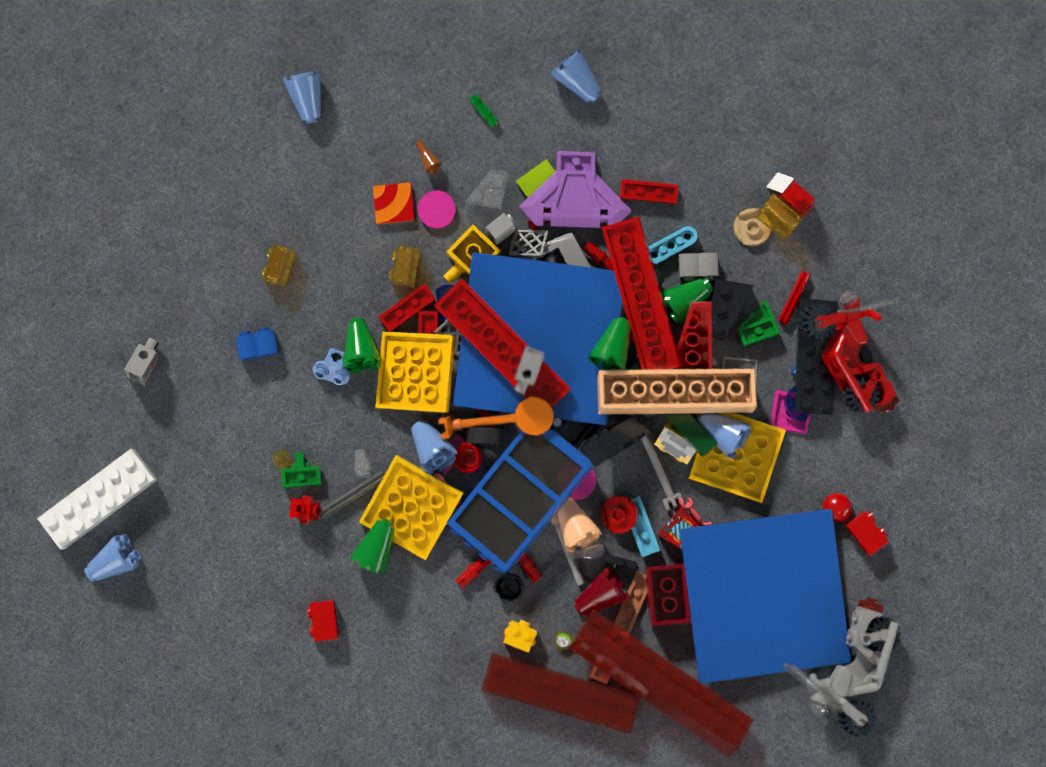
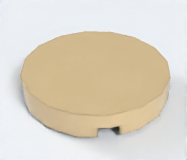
[733,208,772,246]

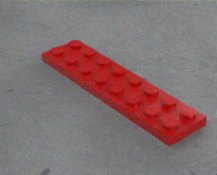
[602,216,682,370]
[434,279,571,407]

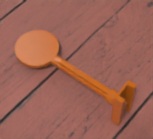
[439,397,554,439]

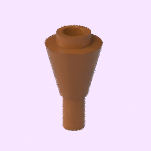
[416,140,442,174]

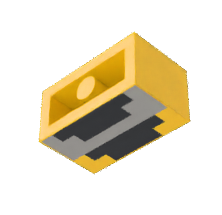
[654,421,696,464]

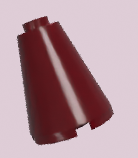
[574,566,630,616]

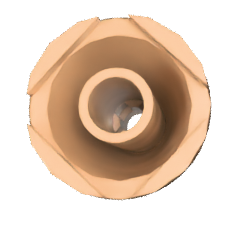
[557,498,602,552]

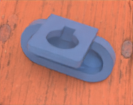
[312,348,350,385]

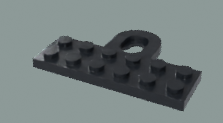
[794,298,873,416]

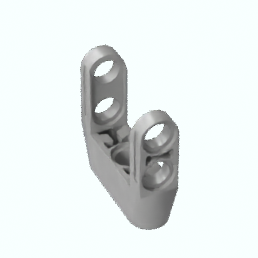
[521,232,590,267]

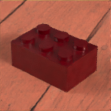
[645,564,691,626]

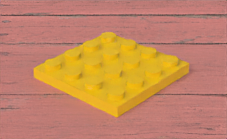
[375,332,455,413]
[688,413,786,503]
[359,455,463,560]

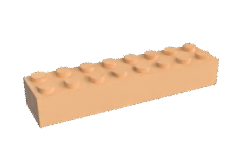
[597,369,756,414]

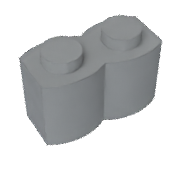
[485,213,516,245]
[678,253,719,282]

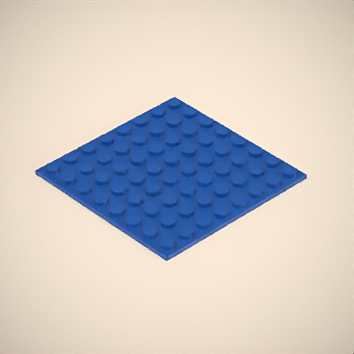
[453,252,622,425]
[680,509,851,684]

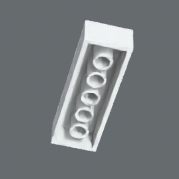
[37,449,157,550]

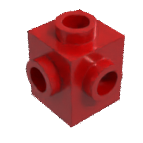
[289,495,321,524]

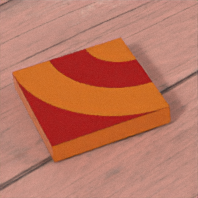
[373,182,414,225]

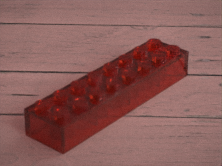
[481,652,642,734]

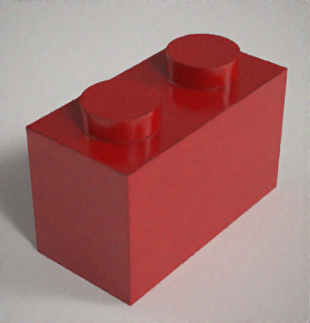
[845,511,889,556]
[307,600,339,642]

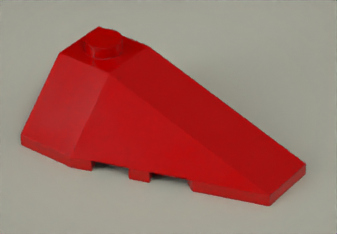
[674,302,713,370]

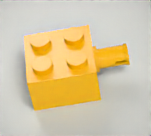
[443,225,501,285]

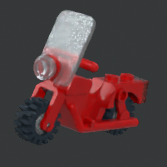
[798,290,901,413]

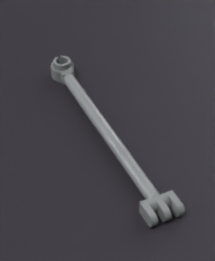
[631,414,685,512]

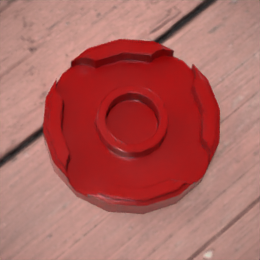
[601,495,638,534]

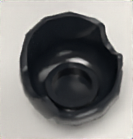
[493,572,524,602]

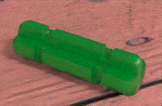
[469,94,499,128]

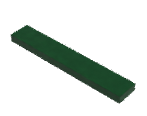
[628,361,717,458]

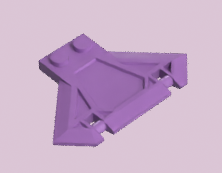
[519,151,632,228]

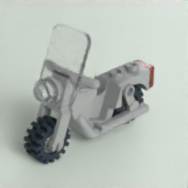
[783,597,901,737]

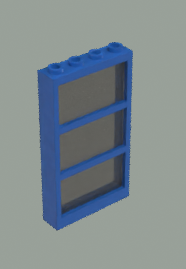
[447,428,594,573]

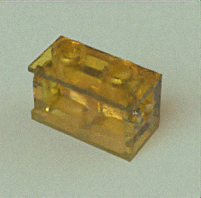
[755,193,803,240]
[261,243,297,288]
[389,245,421,289]

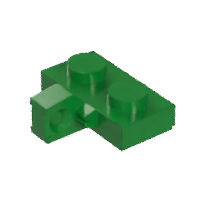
[281,452,322,488]

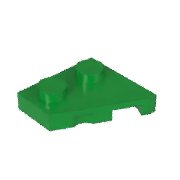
[737,300,780,348]

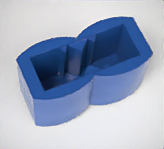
[235,327,279,361]

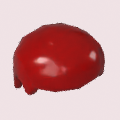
[454,443,483,473]
[822,493,852,523]

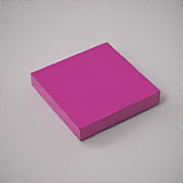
[769,390,810,435]

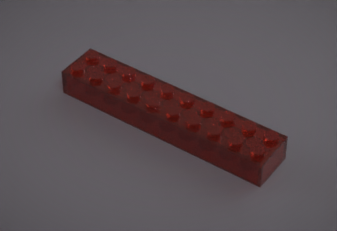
[568,610,754,757]

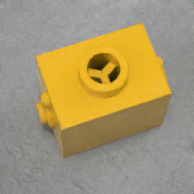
[503,620,537,652]

